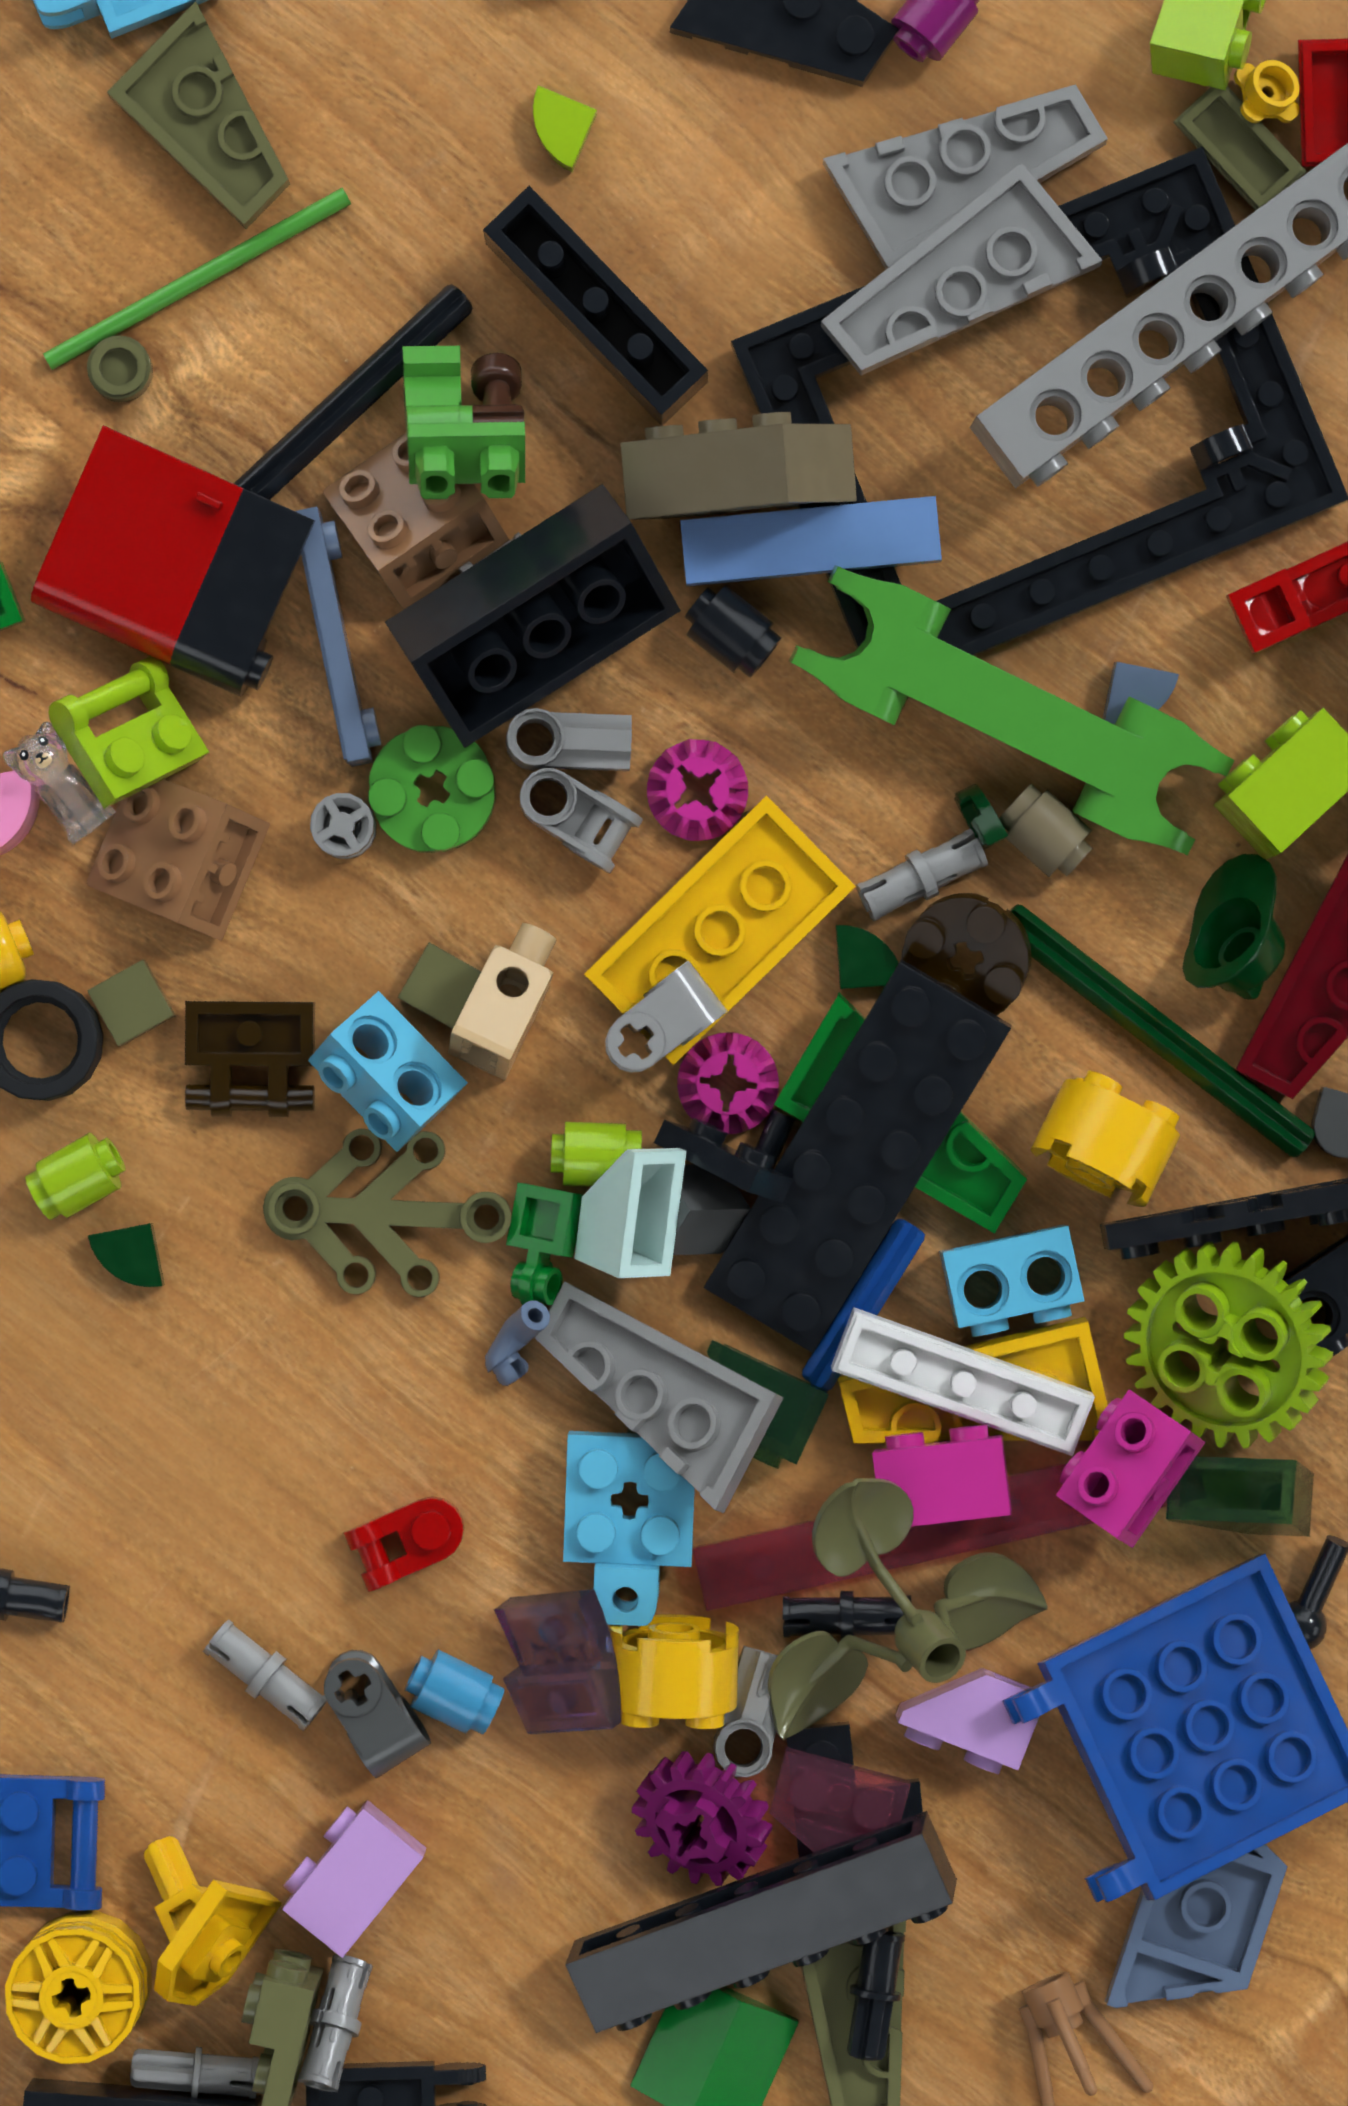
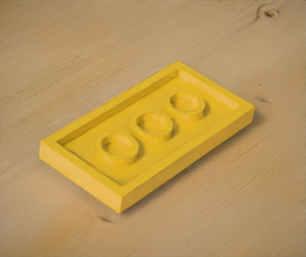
[584,795,856,1066]

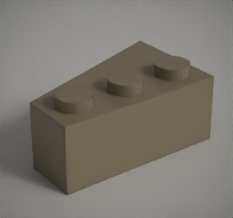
[621,412,857,520]

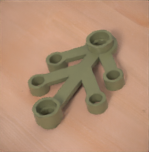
[263,1129,512,1297]

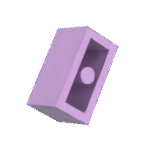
[282,1800,427,1958]

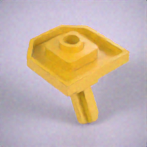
[144,1836,282,2006]

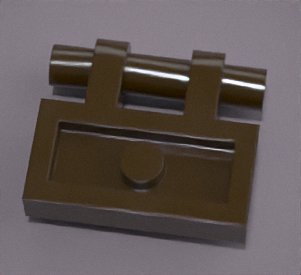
[185,1001,315,1117]

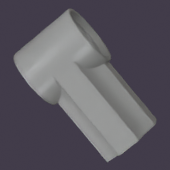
[505,708,632,771]
[713,1646,778,1778]

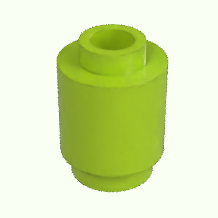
[551,1122,642,1186]
[25,1133,126,1220]

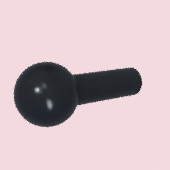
[1289,1535,1348,1650]

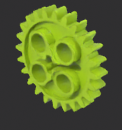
[1124,1241,1333,1449]

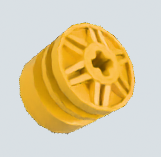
[5,1910,152,2064]

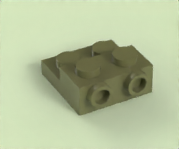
[241,1949,324,2106]

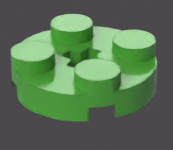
[368,725,495,853]

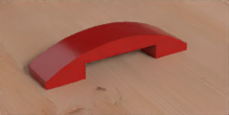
[1226,541,1348,654]

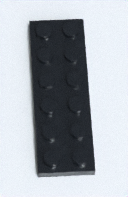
[704,959,1012,1353]

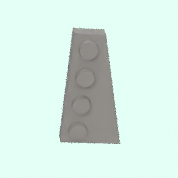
[823,84,1108,270]
[821,162,1103,376]
[535,1281,784,1513]

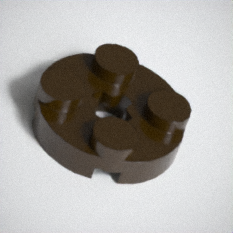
[902,893,1032,1016]

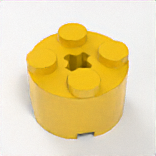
[1030,1071,1180,1207]
[608,1614,739,1729]

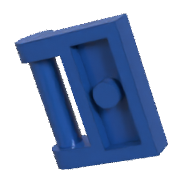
[0,1774,105,1911]

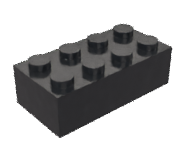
[385,484,681,748]

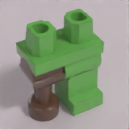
[402,346,525,499]

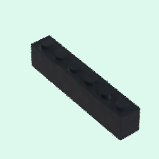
[565,1811,957,2033]

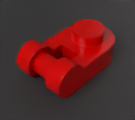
[343,1496,465,1592]

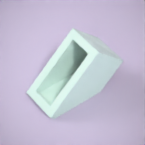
[574,1148,686,1278]

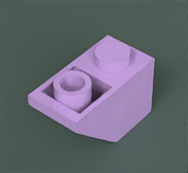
[895,1668,1040,1774]

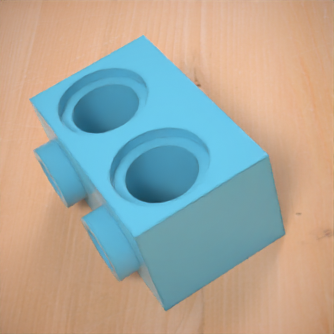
[308,991,468,1152]
[939,1225,1085,1337]

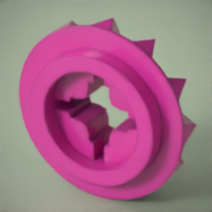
[647,739,748,841]
[677,1032,779,1134]

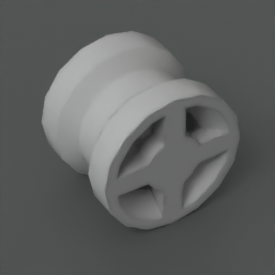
[310,793,377,859]

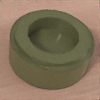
[87,335,153,402]

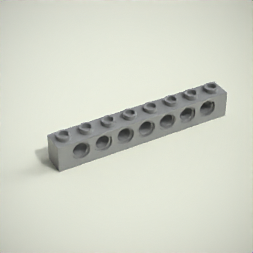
[970,143,1348,489]

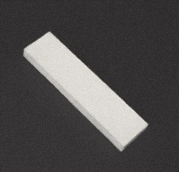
[831,1307,1095,1456]

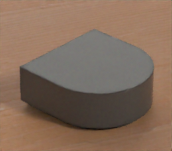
[1311,1087,1348,1158]

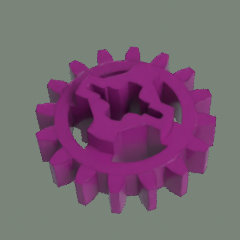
[631,1751,772,1886]

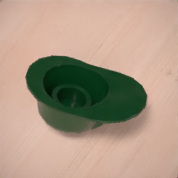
[1182,854,1286,1000]

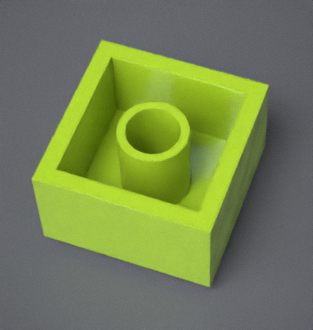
[1214,707,1348,860]

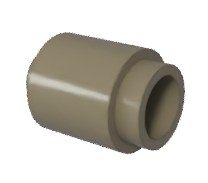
[999,784,1093,877]

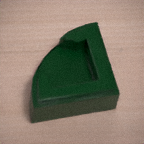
[954,784,1008,850]
[835,925,899,989]
[88,1223,165,1287]

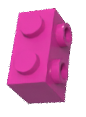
[1056,1389,1206,1548]
[872,1424,1012,1527]

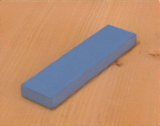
[680,496,942,586]

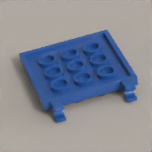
[1003,1554,1348,1902]

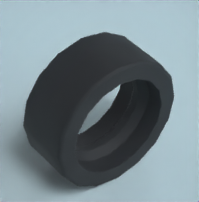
[0,979,103,1101]

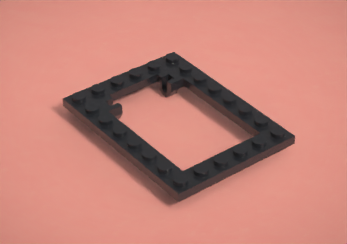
[731,147,1348,656]

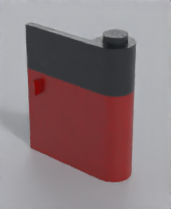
[31,425,315,697]

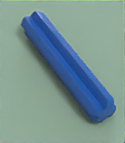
[802,1219,925,1391]

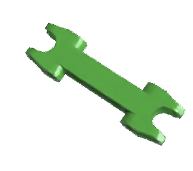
[789,565,1235,856]

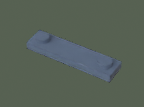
[295,506,382,767]

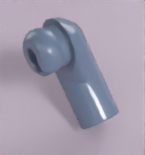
[485,1300,550,1386]

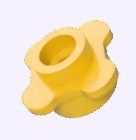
[1234,60,1299,124]

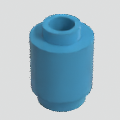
[405,1649,505,1735]

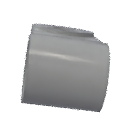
[519,768,644,874]
[605,960,728,1073]

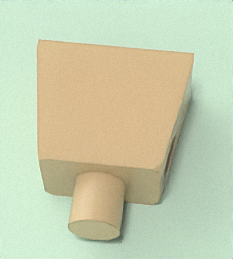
[448,923,556,1080]

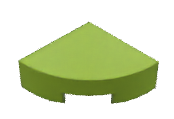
[533,85,597,173]

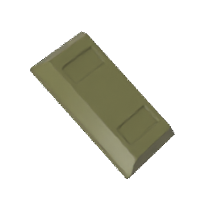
[1173,86,1307,211]

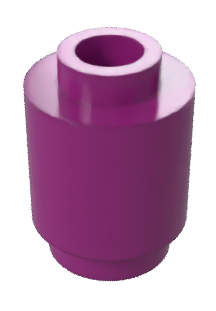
[891,0,980,62]

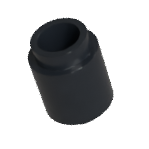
[685,585,782,678]

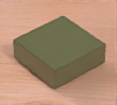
[398,942,481,1029]
[87,960,176,1047]

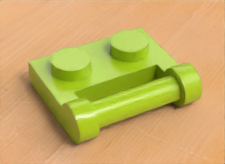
[48,656,209,809]

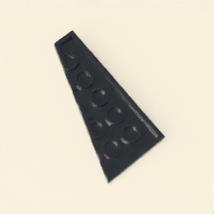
[1100,1178,1348,1260]

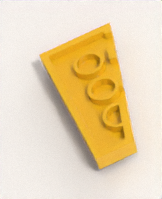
[838,1317,1108,1443]

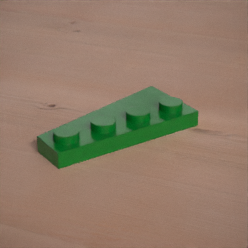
[774,992,1027,1234]

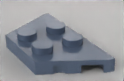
[1105,1844,1288,2008]

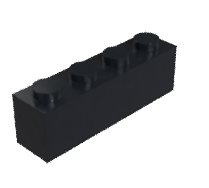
[483,185,708,426]

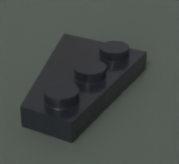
[670,0,899,87]

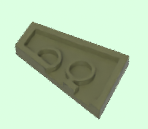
[107,1,290,229]

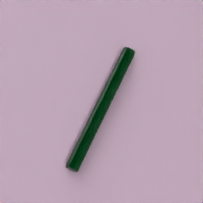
[1010,904,1315,1157]

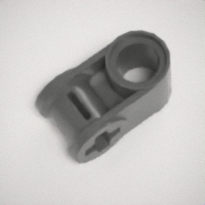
[324,1650,431,1778]

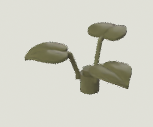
[768,1478,1048,1740]

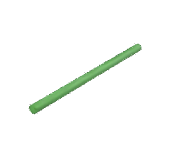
[43,188,351,370]

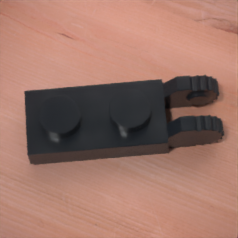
[306,2061,487,2106]

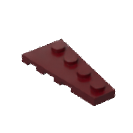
[1235,854,1348,1099]

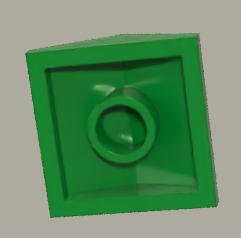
[630,1986,799,2106]

